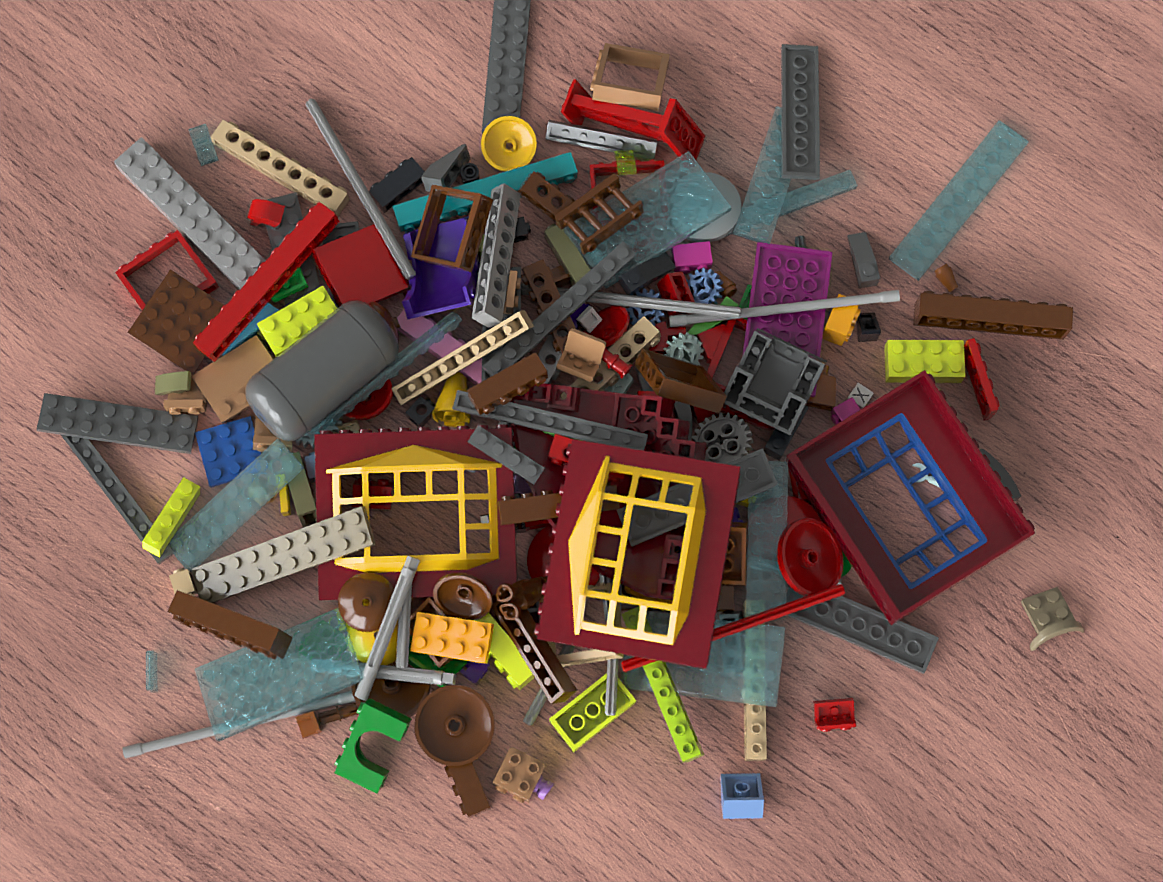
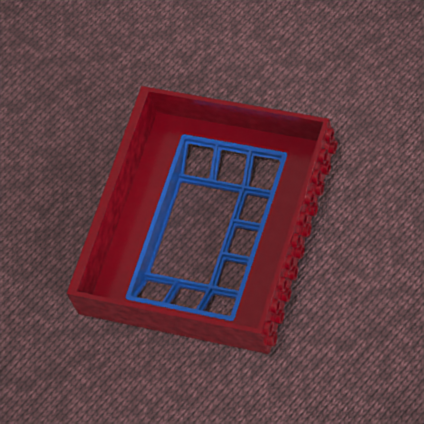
[785,370,1035,626]

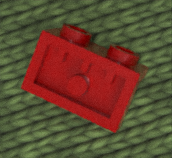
[352,478,393,510]

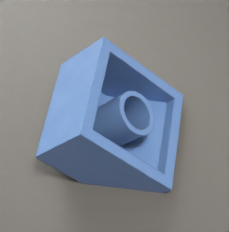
[720,773,764,819]

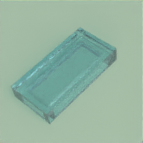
[146,650,157,693]

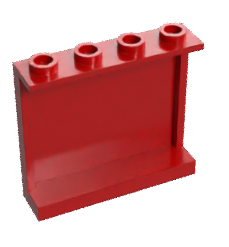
[312,224,409,307]

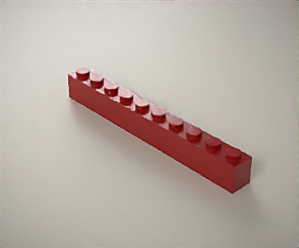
[193,202,340,362]

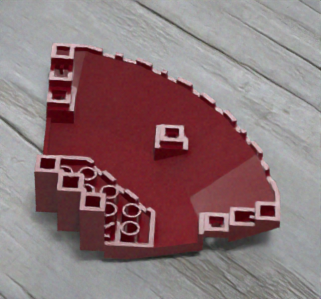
[510,383,707,601]

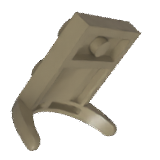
[1021,587,1085,651]

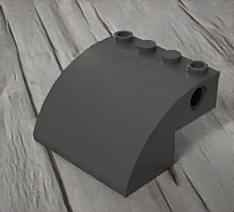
[724,328,827,435]

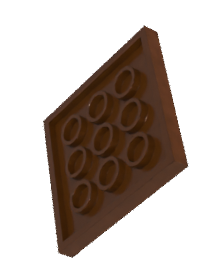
[127,269,224,375]

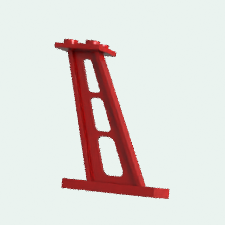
[561,79,705,168]

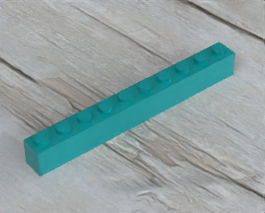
[393,152,578,232]

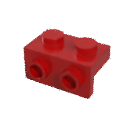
[813,698,857,732]

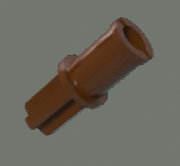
[318,703,359,724]

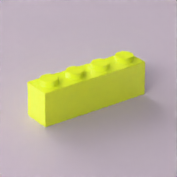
[142,477,200,557]

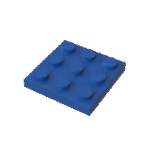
[195,416,266,487]

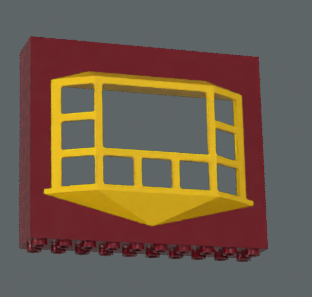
[314,424,518,600]
[534,439,741,669]

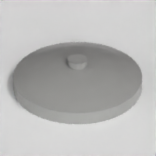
[667,172,741,242]

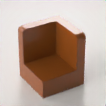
[547,265,570,288]
[295,711,322,739]

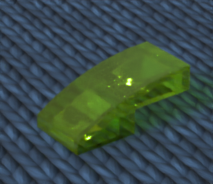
[614,150,637,175]

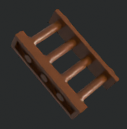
[555,173,644,255]

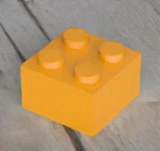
[822,294,861,347]

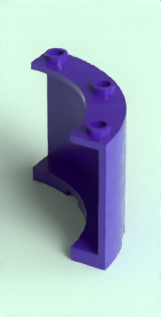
[402,216,480,320]

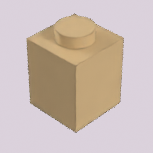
[169,568,198,596]

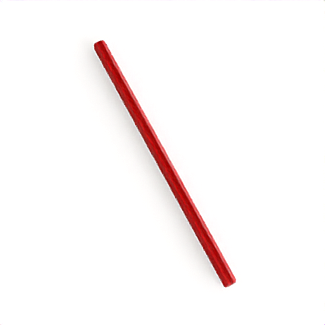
[621,584,845,672]

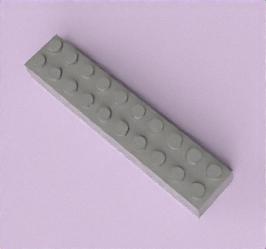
[114,137,266,290]

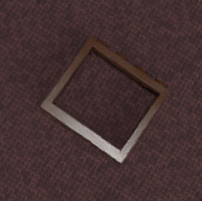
[411,185,493,273]
[635,348,727,413]

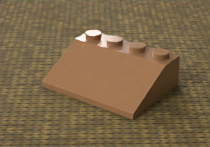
[191,335,273,424]

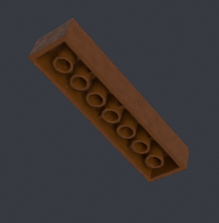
[913,291,1073,340]

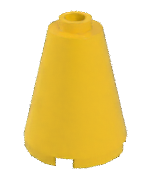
[432,372,471,427]

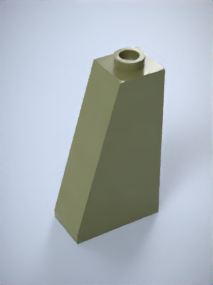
[544,224,590,286]
[281,451,317,528]

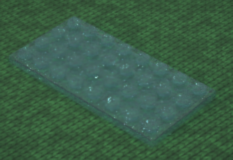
[564,151,731,289]
[195,608,363,742]
[621,611,786,707]

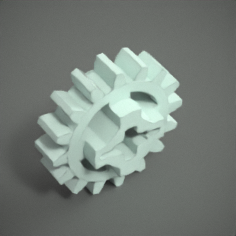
[663,332,704,365]

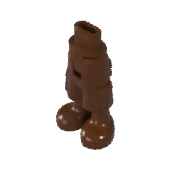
[496,576,548,620]

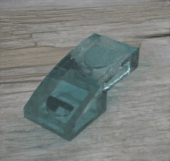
[188,124,219,166]

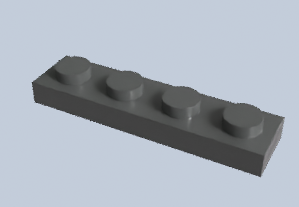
[468,425,545,484]

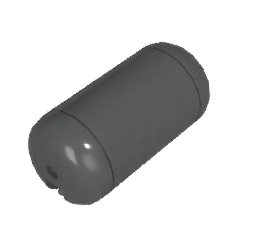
[245,300,399,441]

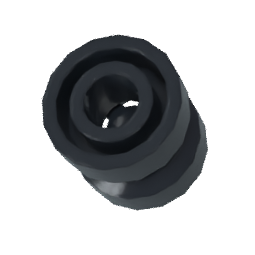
[461,163,480,184]

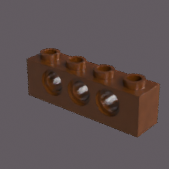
[517,171,589,237]

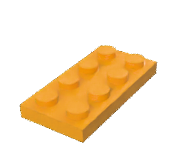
[410,612,494,664]

